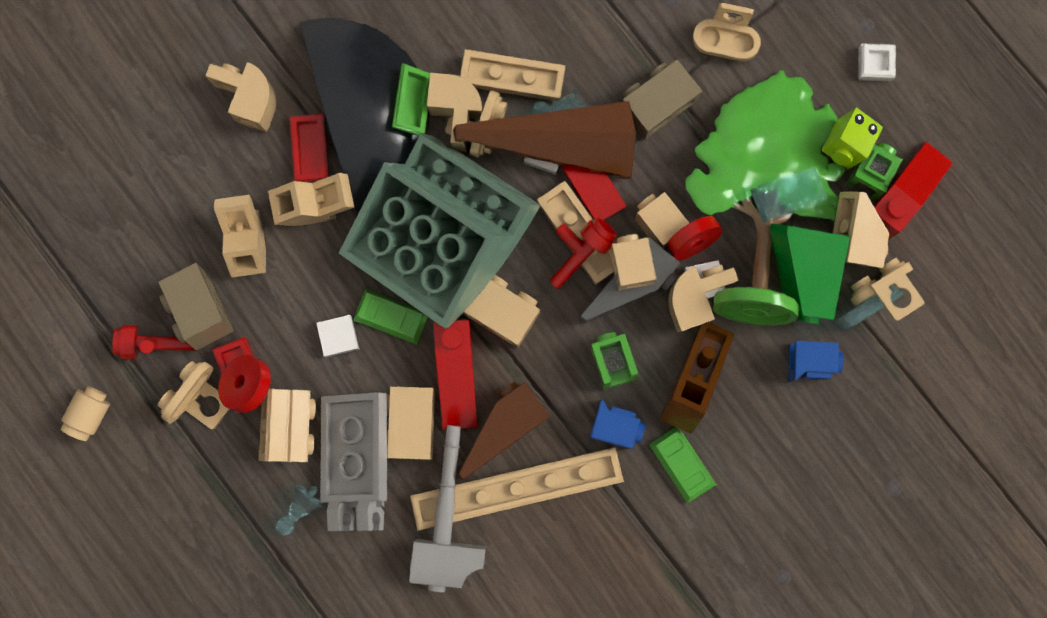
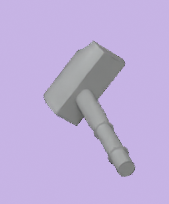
[410,425,486,592]

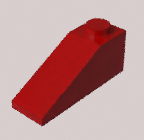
[873,141,953,240]
[433,320,478,430]

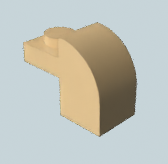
[205,62,276,133]
[427,73,483,152]
[268,173,354,226]
[214,195,266,278]
[668,264,739,332]

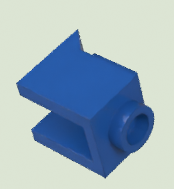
[788,341,844,383]
[590,399,645,449]

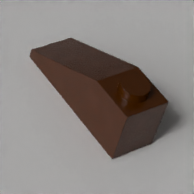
[659,322,735,434]
[459,382,550,479]

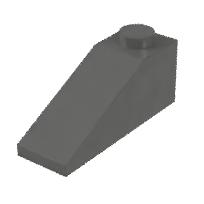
[579,236,680,324]

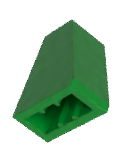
[770,223,850,324]

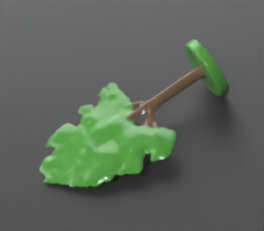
[685,70,846,326]

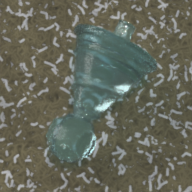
[532,90,587,114]
[276,484,323,535]

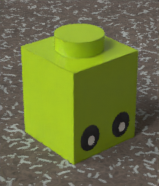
[822,107,883,169]

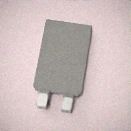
[320,392,387,531]

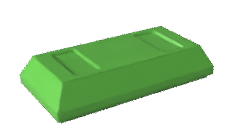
[392,63,430,136]
[353,289,428,345]
[648,427,717,504]

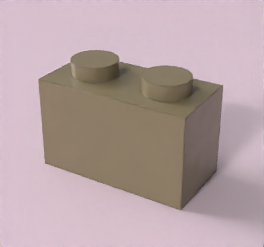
[622,59,703,140]
[159,263,234,351]

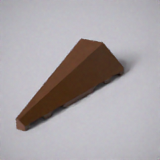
[453,101,636,179]

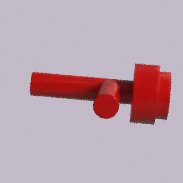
[549,217,617,289]
[113,325,198,360]

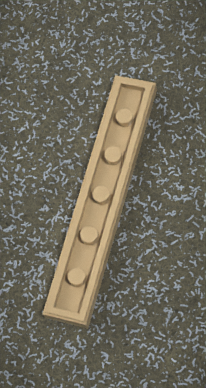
[410,447,624,530]

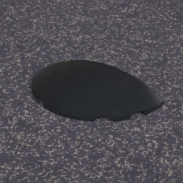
[301,18,430,212]

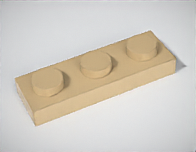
[460,49,565,102]
[537,181,614,286]

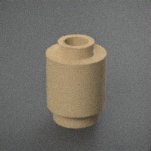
[60,386,110,441]

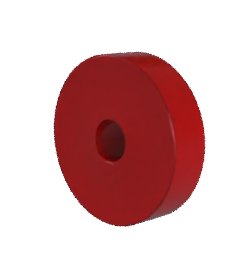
[667,216,723,260]
[218,355,271,413]

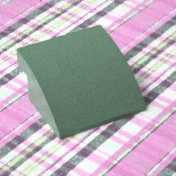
[339,134,541,328]

